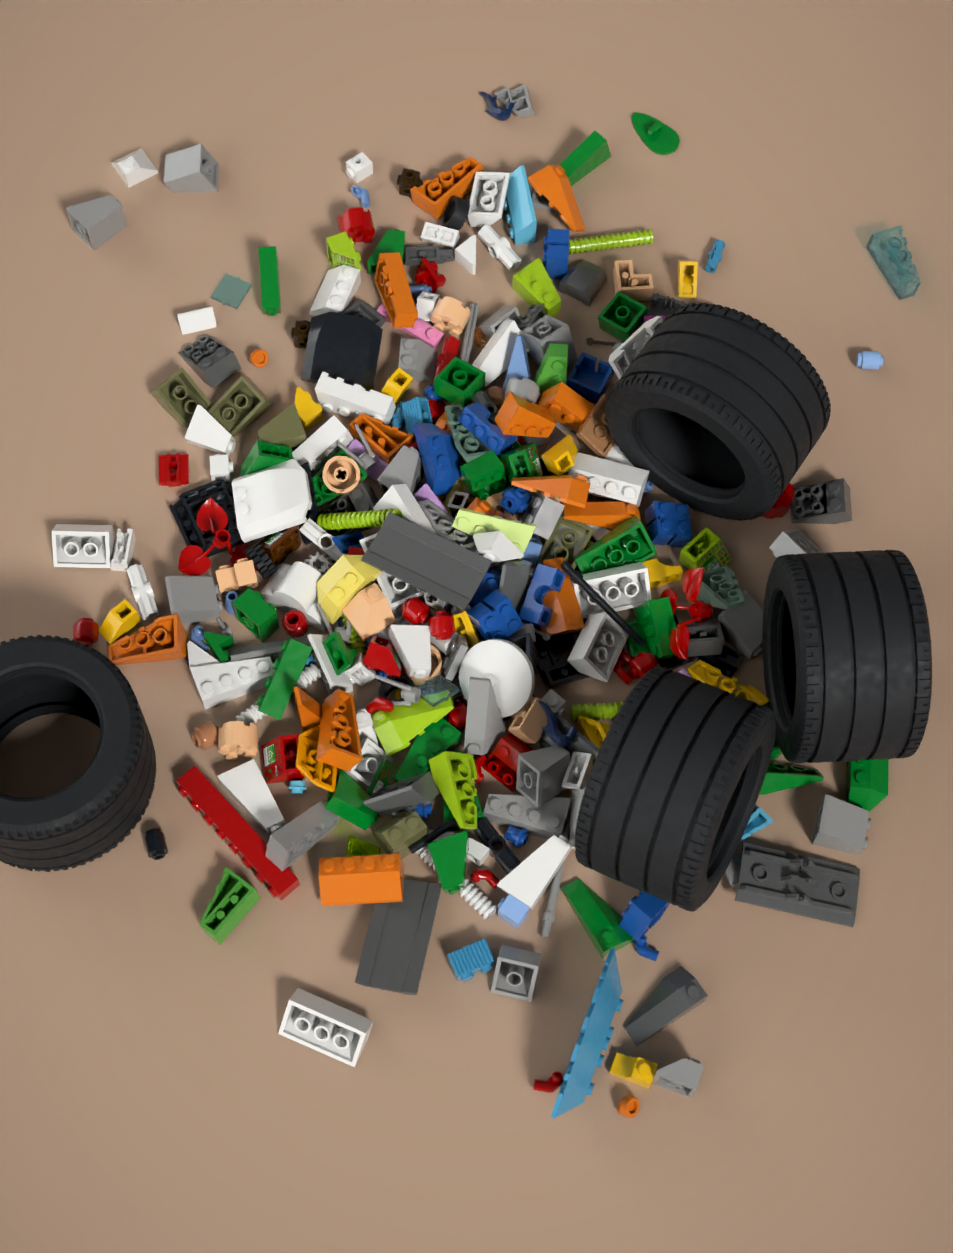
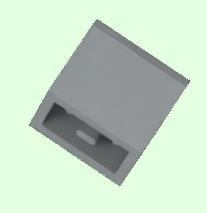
[519,492,565,540]

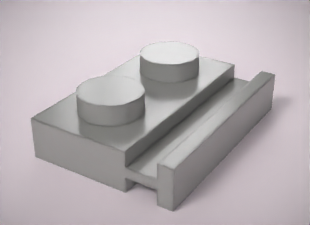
[442,634,468,681]

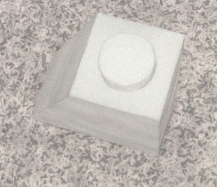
[184,405,236,456]
[388,624,431,678]

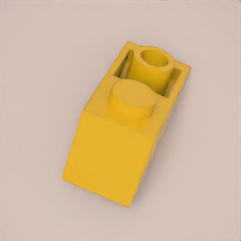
[380,367,413,405]
[295,386,323,432]
[541,435,577,475]
[99,599,141,644]

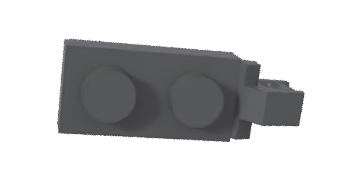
[405,245,453,266]

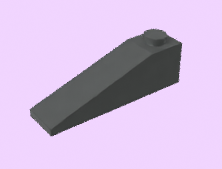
[625,966,708,1046]

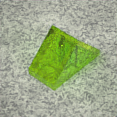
[346,835,381,857]

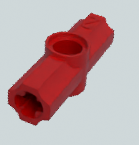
[433,336,460,384]

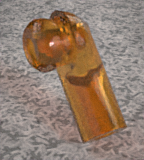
[474,327,489,349]

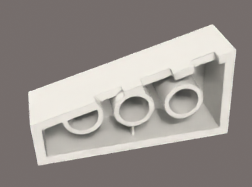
[315,371,396,425]
[292,415,354,475]
[189,657,274,710]

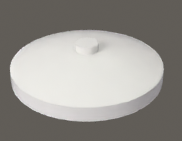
[459,639,535,718]

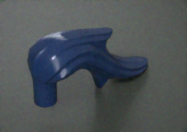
[479,92,514,121]
[538,701,578,747]

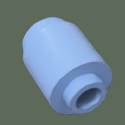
[857,351,883,370]

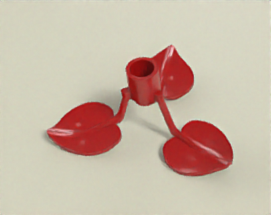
[178,498,258,576]
[660,568,712,659]

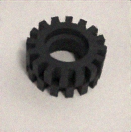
[244,543,277,579]

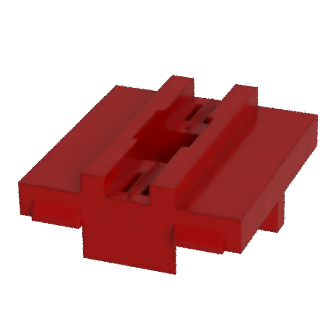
[159,453,190,487]

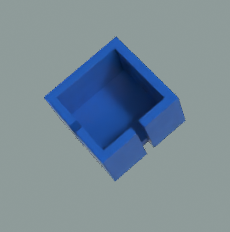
[543,229,569,279]
[566,352,614,404]
[645,501,693,548]
[467,589,524,641]
[619,891,670,942]

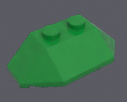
[846,759,889,812]

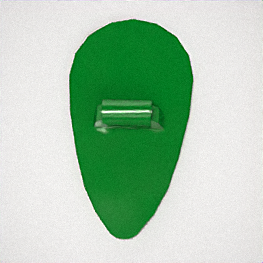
[631,112,680,155]

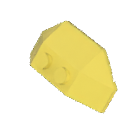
[317,555,383,625]

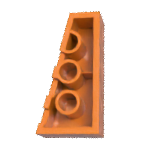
[410,157,484,219]
[374,252,418,328]
[537,382,595,432]
[316,689,363,771]

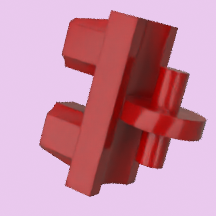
[415,258,446,293]

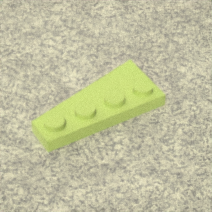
[452,508,537,560]

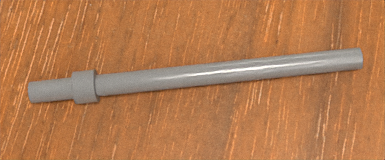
[541,822,570,938]

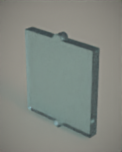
[211,274,252,309]
[417,674,460,707]

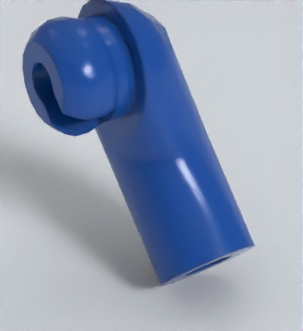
[634,935,659,961]

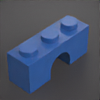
[458,402,518,455]
[519,564,566,628]

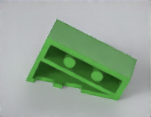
[533,343,568,394]
[199,866,260,945]

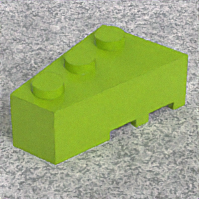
[512,257,561,317]

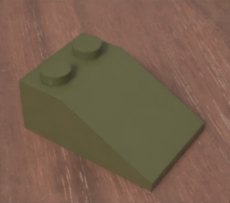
[151,367,213,430]
[208,376,273,438]
[536,514,594,577]

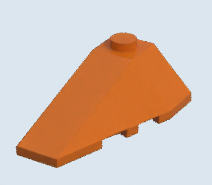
[511,474,591,508]
[539,557,584,638]
[108,614,188,665]

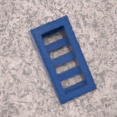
[332,532,365,554]

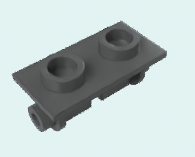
[518,303,545,329]

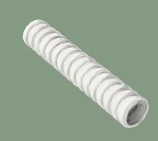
[235,663,322,726]
[415,844,497,920]

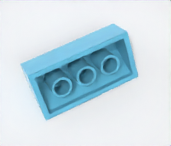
[504,165,537,245]

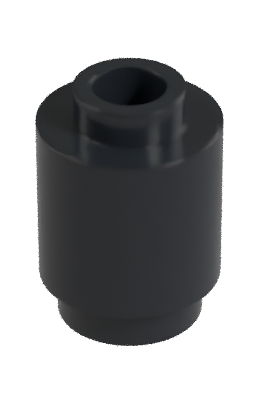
[144,828,168,860]

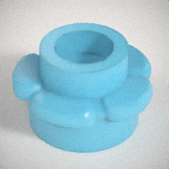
[287,781,307,794]

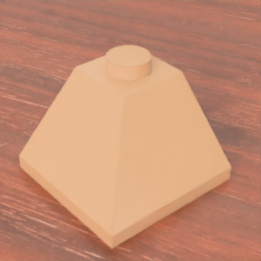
[342,583,396,641]

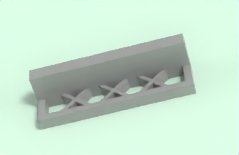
[230,635,308,663]

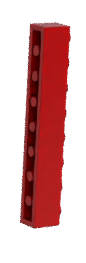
[176,765,300,901]

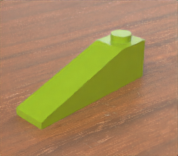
[371,692,454,756]
[429,751,477,830]

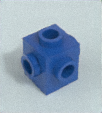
[499,486,532,516]

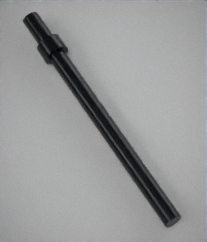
[560,561,646,647]

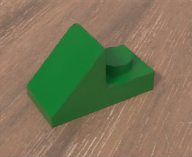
[203,632,234,663]
[322,632,357,676]

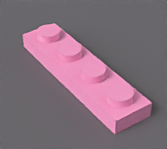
[377,303,444,349]

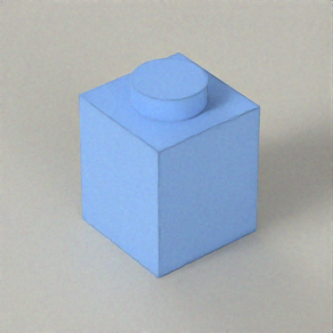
[497,894,530,929]

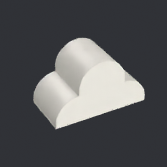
[260,561,330,632]

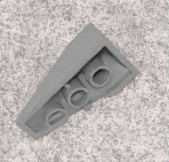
[464,677,506,755]

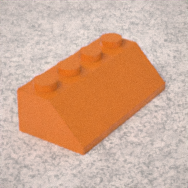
[318,853,404,906]

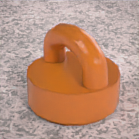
[250,349,269,367]
[617,1095,639,1118]

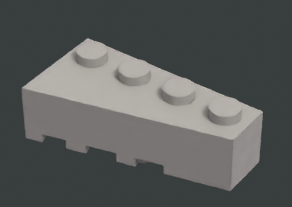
[418,499,479,555]
[483,794,572,839]
[265,799,341,872]

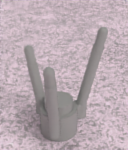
[338,424,376,472]
[317,604,352,645]
[374,674,421,707]

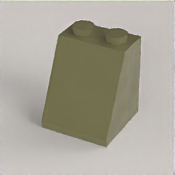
[256,403,306,452]
[372,810,427,859]

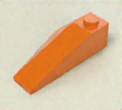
[527,165,586,232]
[562,501,641,530]
[294,687,322,732]

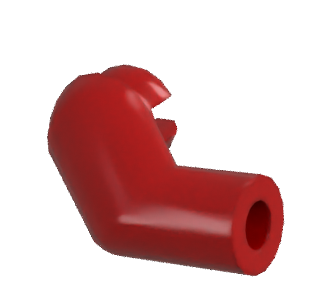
[366,697,394,714]
[533,1072,563,1093]

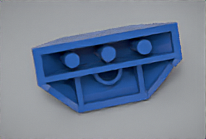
[413,423,462,496]

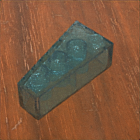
[866,225,921,300]

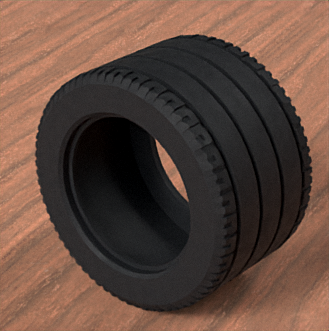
[604,303,831,521]
[762,550,932,763]
[0,635,156,872]
[575,666,776,912]

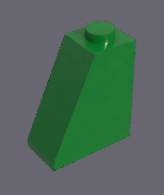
[367,230,406,274]
[240,441,293,477]
[324,769,379,830]
[428,831,469,895]

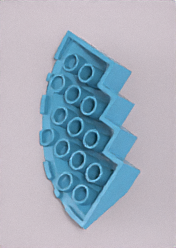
[551,948,624,1118]

